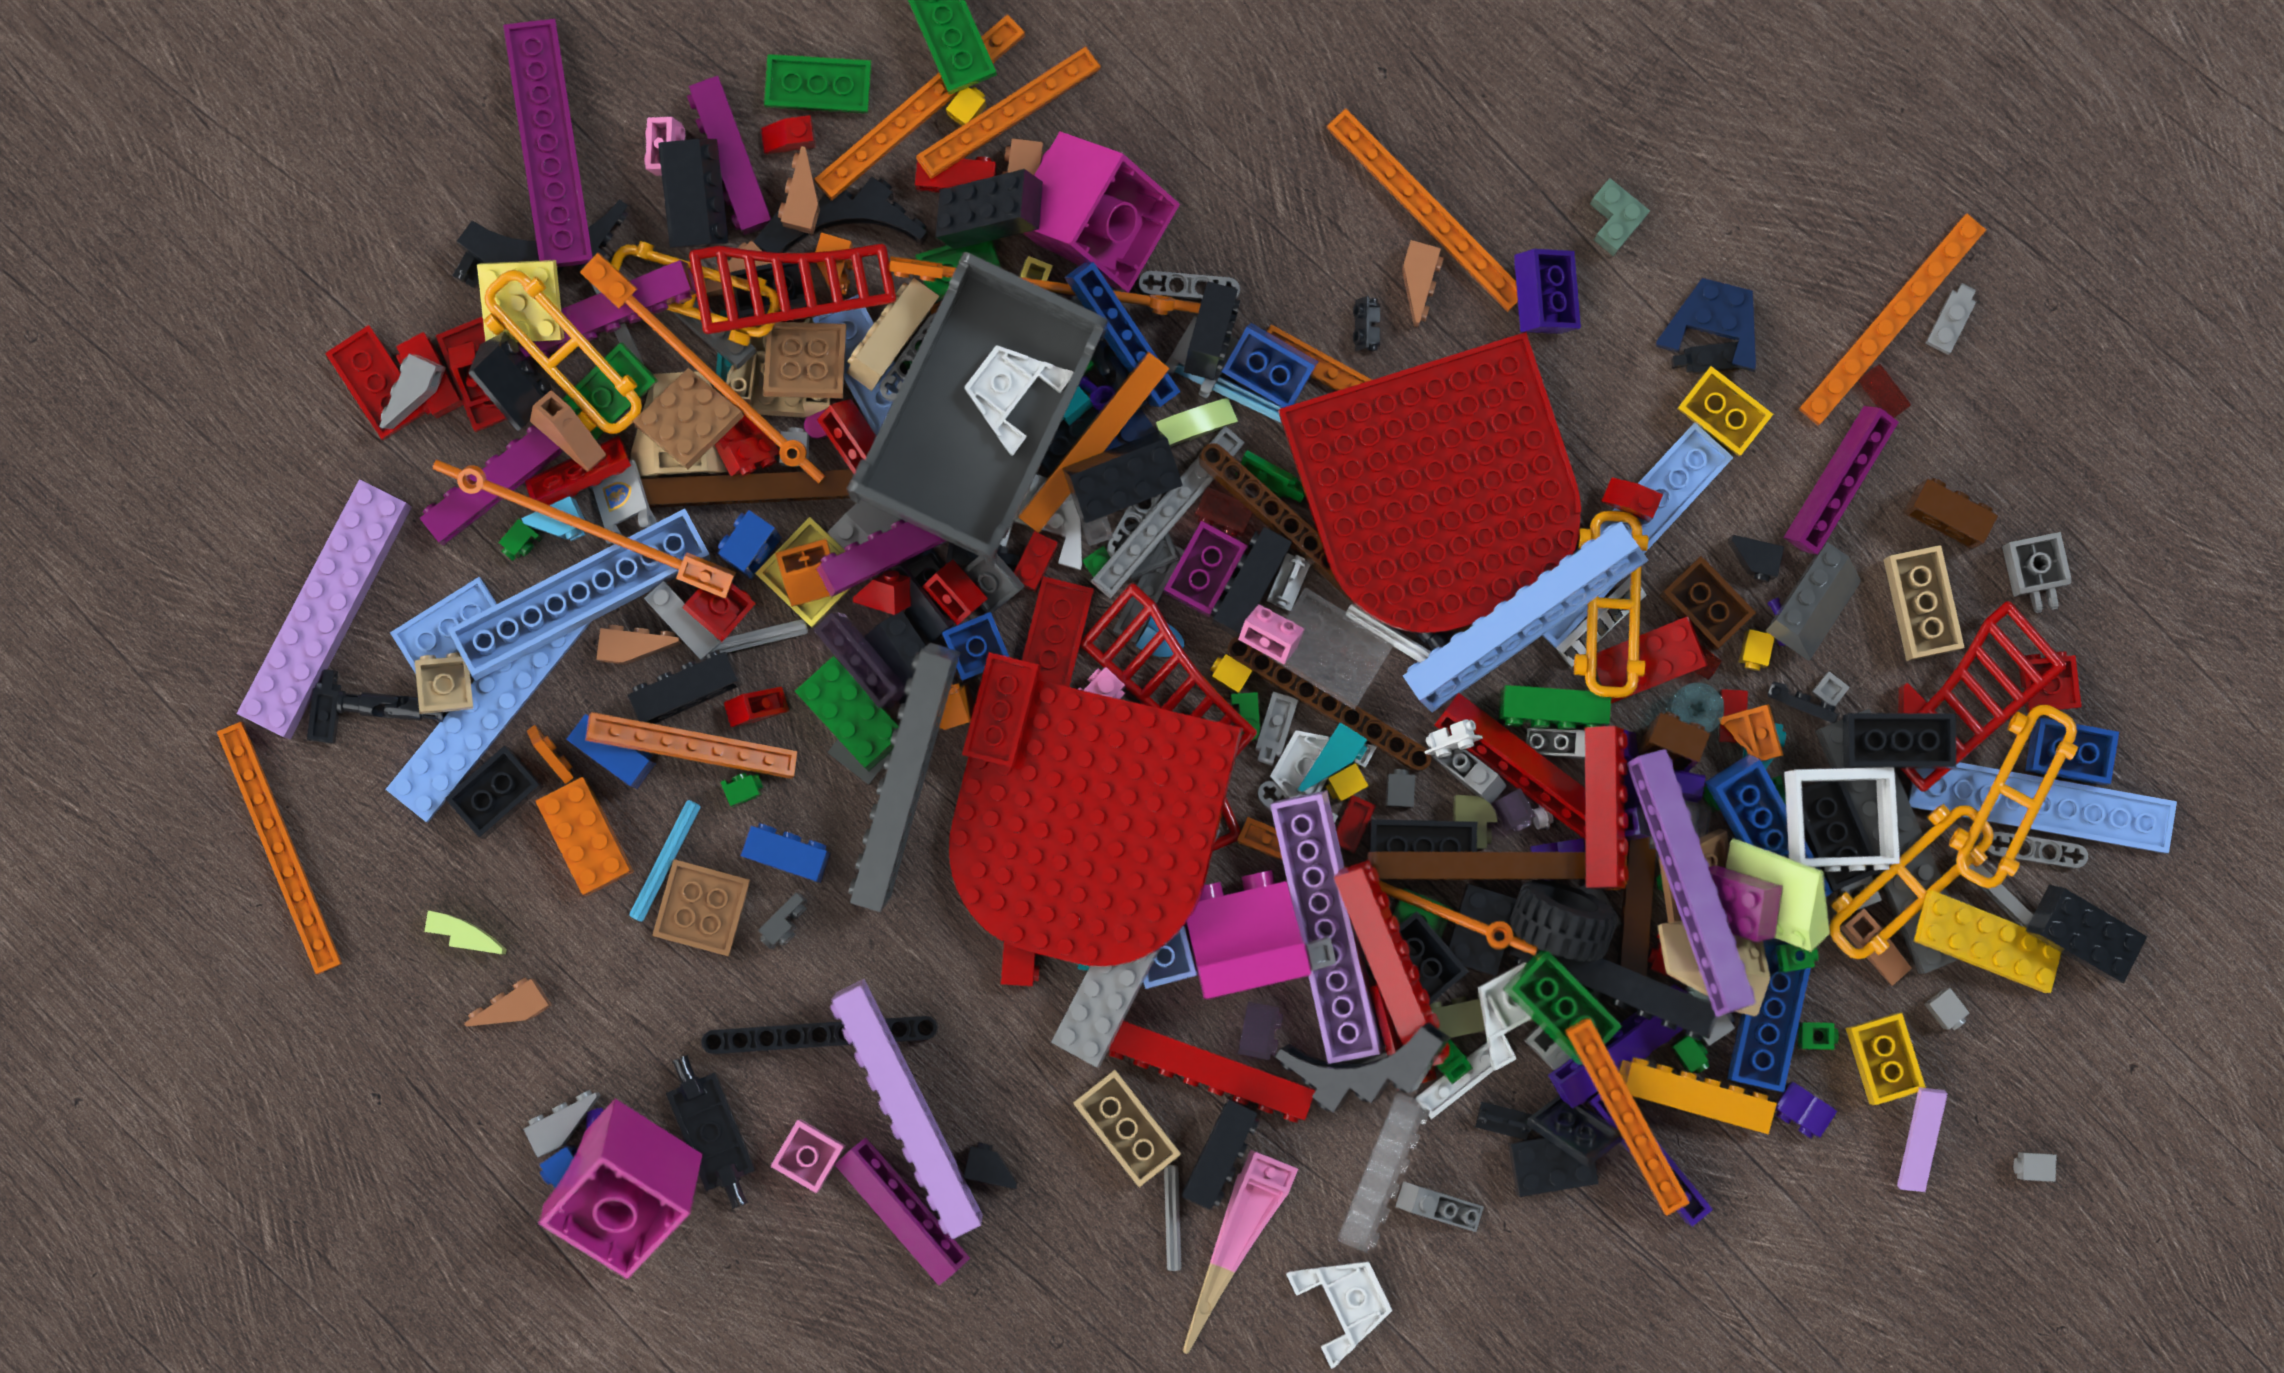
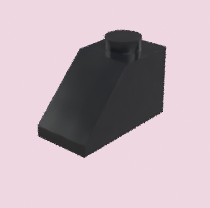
[1728,535,1784,582]
[964,1142,1018,1189]

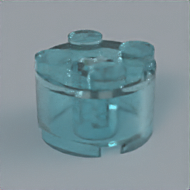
[1667,683,1724,733]

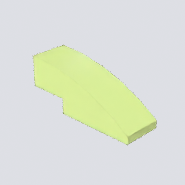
[1156,398,1238,447]
[424,911,506,954]

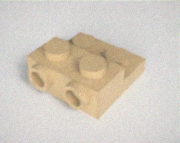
[415,653,473,714]

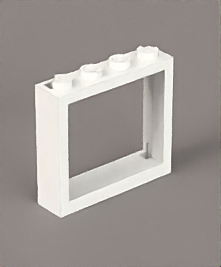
[1784,767,1900,872]

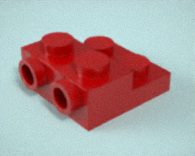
[714,415,780,477]
[682,583,756,642]
[2019,651,2082,713]

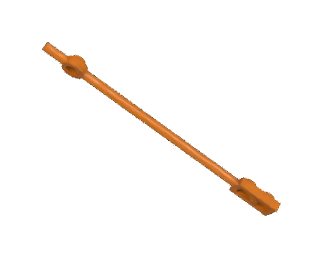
[580,253,825,484]
[889,256,1201,315]
[432,459,736,598]
[1237,817,1538,956]

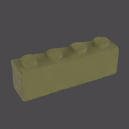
[1430,993,1533,1038]

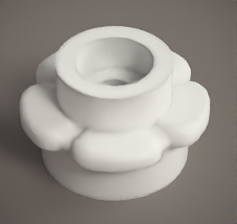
[1532,805,1553,830]

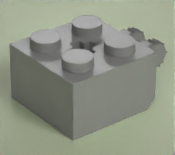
[2002,532,2071,613]

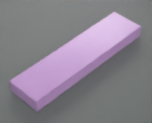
[1897,1088,1947,1192]

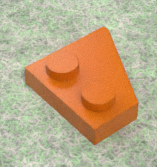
[1718,704,1783,761]
[527,725,574,784]

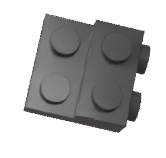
[758,893,808,949]

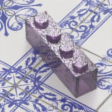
[814,612,906,709]

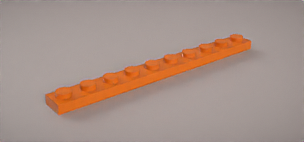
[814,14,1025,200]
[1327,108,1518,312]
[1799,213,1986,426]
[217,722,342,975]

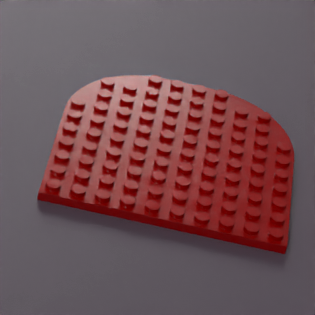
[1278,332,1581,633]
[949,680,1243,967]

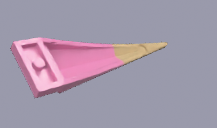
[1183,1150,1298,1354]

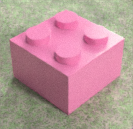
[771,1119,846,1193]

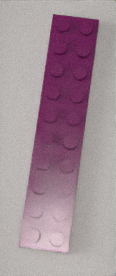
[503,19,593,267]

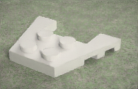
[964,345,1074,456]
[1000,475,1082,571]
[1270,730,1377,823]
[1478,962,1532,1070]
[1286,1261,1392,1369]

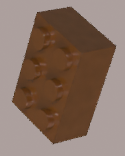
[1903,478,1998,550]
[1659,556,1756,651]
[1638,712,1710,772]

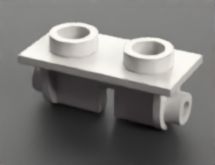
[1267,553,1310,611]
[1425,719,1483,758]

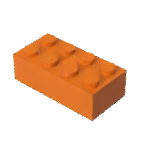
[535,777,634,896]

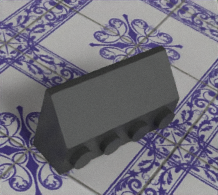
[1766,542,1861,661]

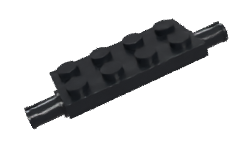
[666,1055,756,1209]

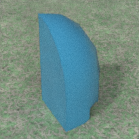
[1136,616,1184,657]

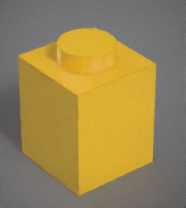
[946,87,986,126]
[1739,629,1775,671]
[1210,654,1253,694]
[1325,763,1368,803]

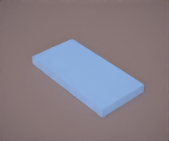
[390,577,497,674]

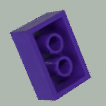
[1514,249,1581,334]

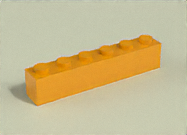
[1619,1057,1777,1134]

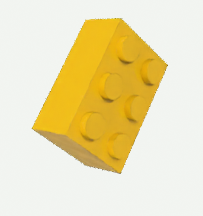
[1677,366,1773,457]
[1845,1013,1926,1105]

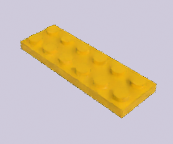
[1914,890,2061,993]

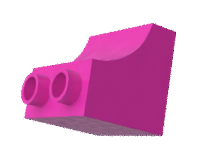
[1023,131,1180,293]
[1186,870,1311,999]
[539,1099,702,1279]

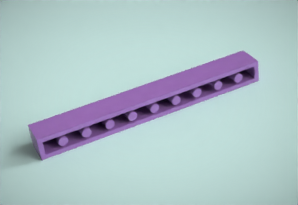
[1627,749,1756,1017]

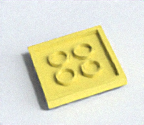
[477,260,564,342]
[755,517,852,628]

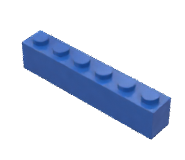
[1064,262,1180,407]

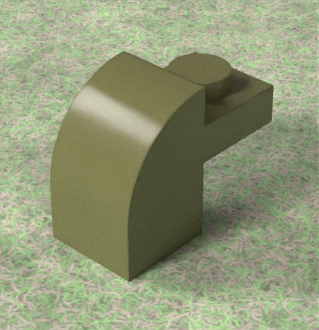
[1453,795,1498,850]

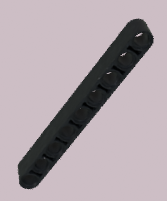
[701,1016,939,1054]

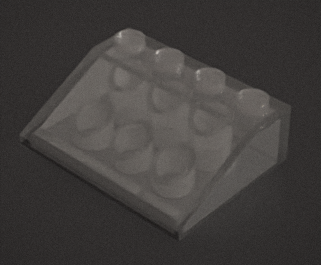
[1264,587,1395,710]

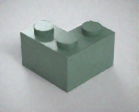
[1590,178,1650,256]

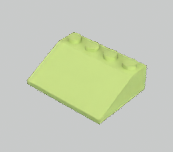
[1726,838,1830,952]

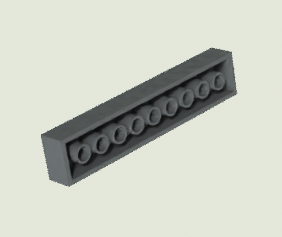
[848,643,961,912]
[1815,709,1959,974]

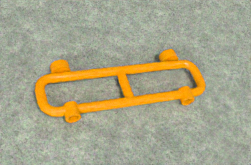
[611,241,780,347]
[483,270,642,434]
[1574,511,1648,698]
[1949,705,2078,888]
[1829,804,1994,959]

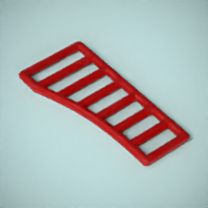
[689,244,896,334]
[1080,583,1257,757]
[1901,601,2066,792]

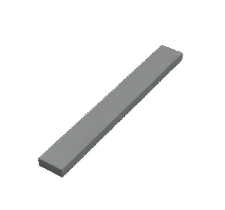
[1091,426,1245,599]

